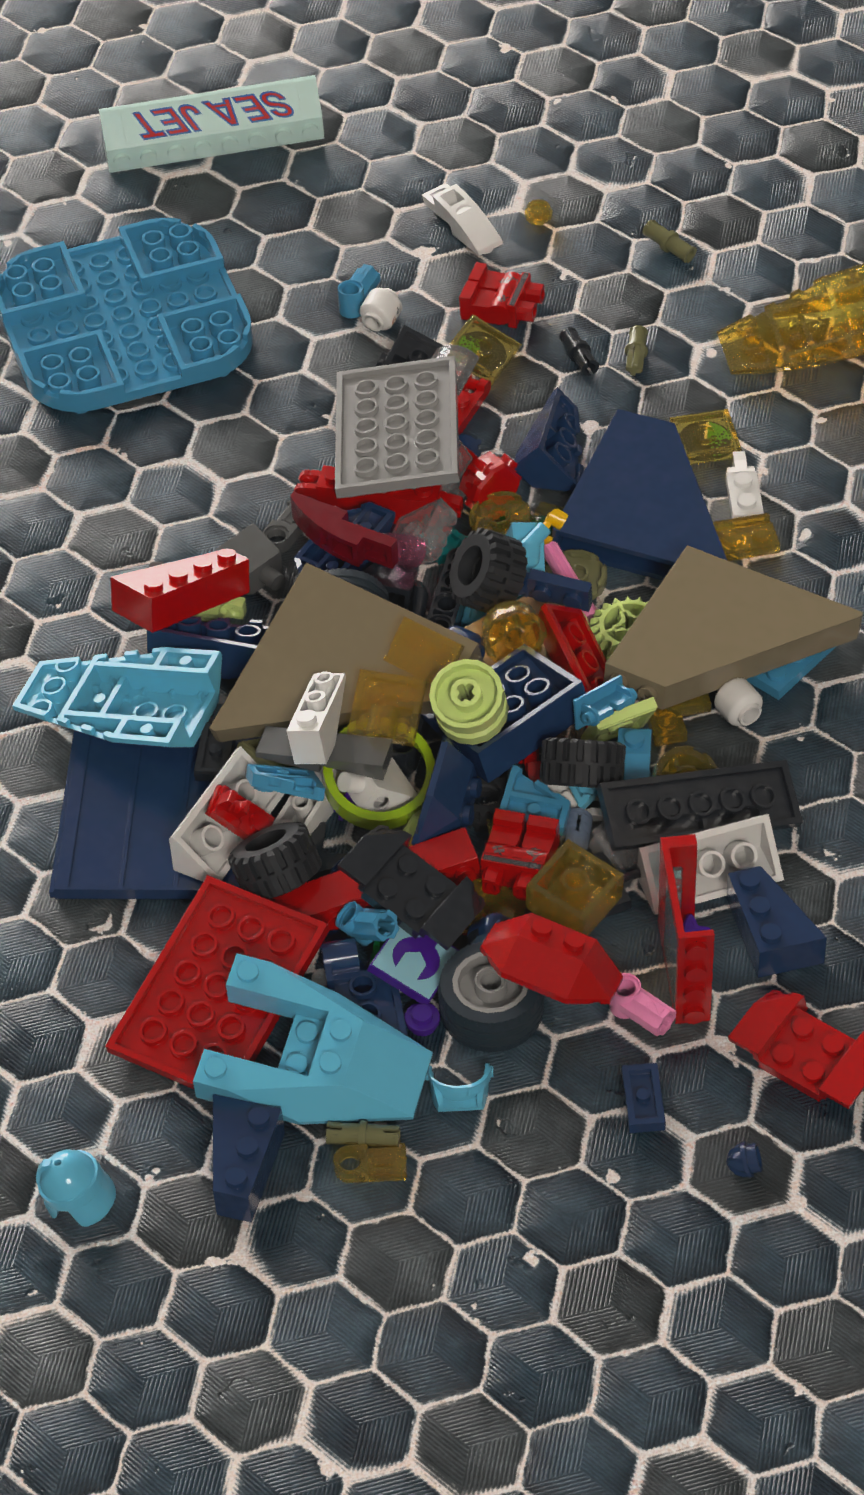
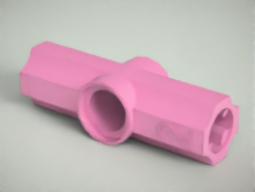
[609,973,676,1036]

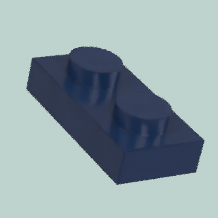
[621,1063,666,1133]

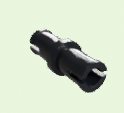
[559,327,599,376]

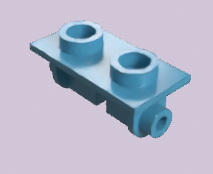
[573,675,638,730]

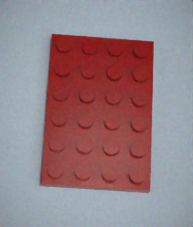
[105,875,330,1089]

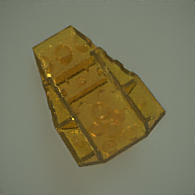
[717,263,864,375]

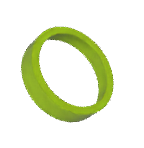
[322,718,435,830]

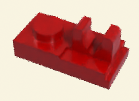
[205,785,275,840]

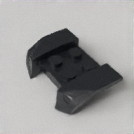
[338,825,486,950]

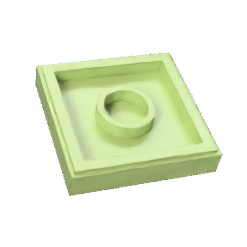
[581,697,658,741]

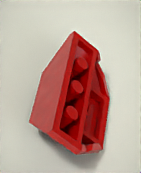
[480,913,623,1004]

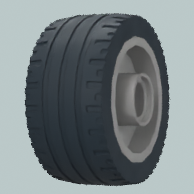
[438,942,544,1052]

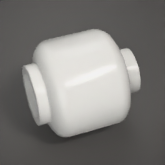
[359,288,402,331]
[714,678,763,726]

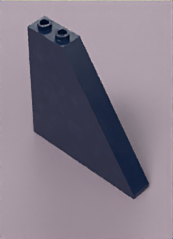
[553,409,727,581]

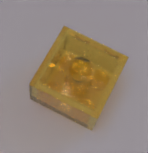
[526,839,624,935]

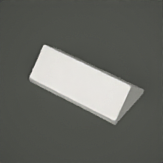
[169,746,284,882]
[638,814,784,915]

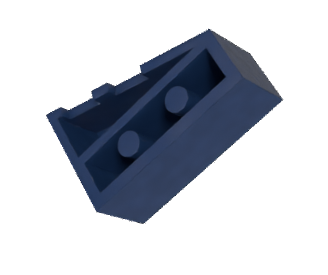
[726,866,827,978]
[213,1094,285,1223]

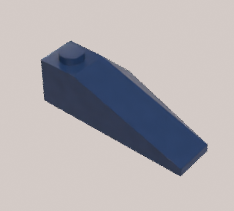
[514,387,584,492]

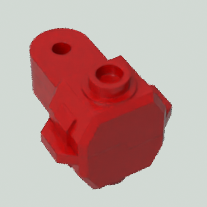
[459,445,522,515]

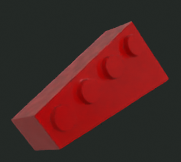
[110,548,250,633]

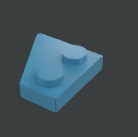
[246,764,326,801]
[499,765,571,836]

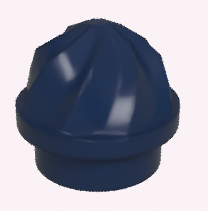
[726,1141,763,1178]

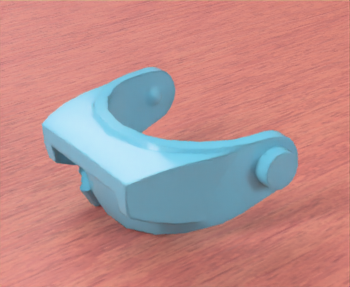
[425,1063,494,1112]

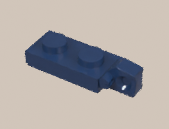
[518,569,592,612]

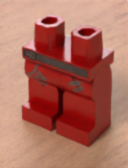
[459,262,545,329]
[481,808,560,901]

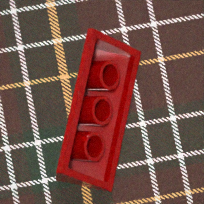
[535,603,616,729]

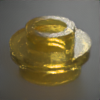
[525,199,553,225]

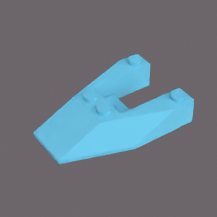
[193,953,433,1125]

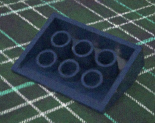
[422,644,586,783]

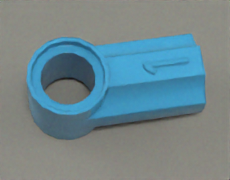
[338,264,380,319]
[335,901,400,946]

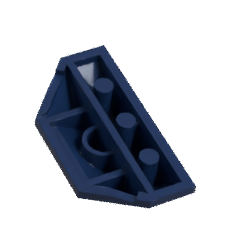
[294,502,396,574]
[411,734,482,845]

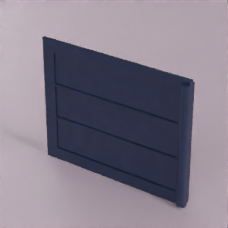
[49,711,262,899]

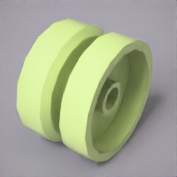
[429,659,509,745]

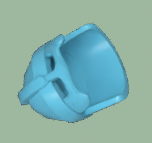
[36,1150,116,1227]

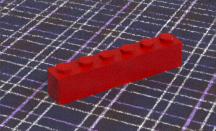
[273,827,481,931]

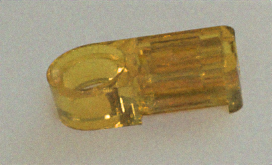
[333,1143,407,1183]

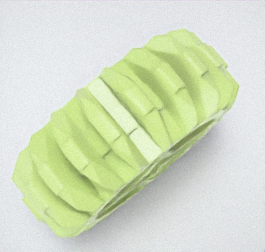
[589,596,648,660]

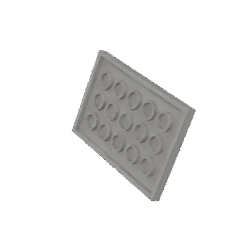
[335,355,460,499]

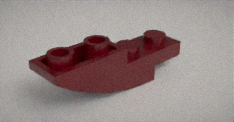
[290,492,399,569]

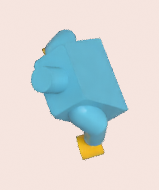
[505,509,568,599]

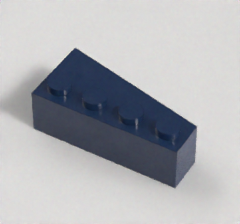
[147,616,269,679]

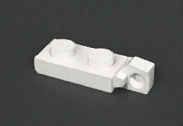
[726,451,764,523]

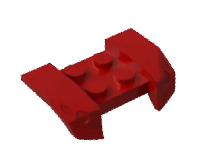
[728,990,864,1109]

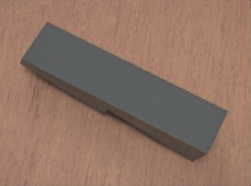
[255,726,393,781]

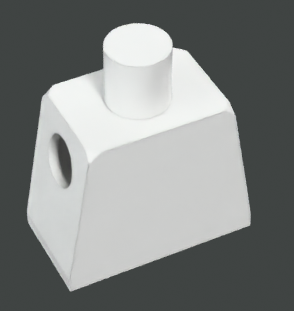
[337,758,418,812]

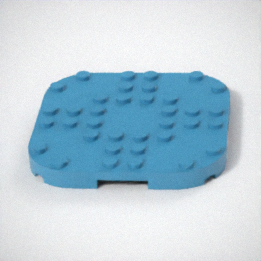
[0,218,253,414]

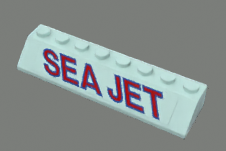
[99,75,324,173]

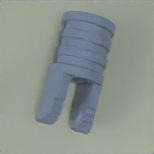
[559,808,593,866]

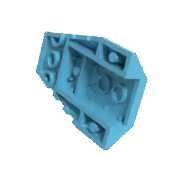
[12,647,222,747]

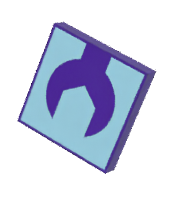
[367,927,460,1005]

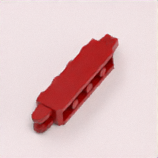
[294,465,463,529]

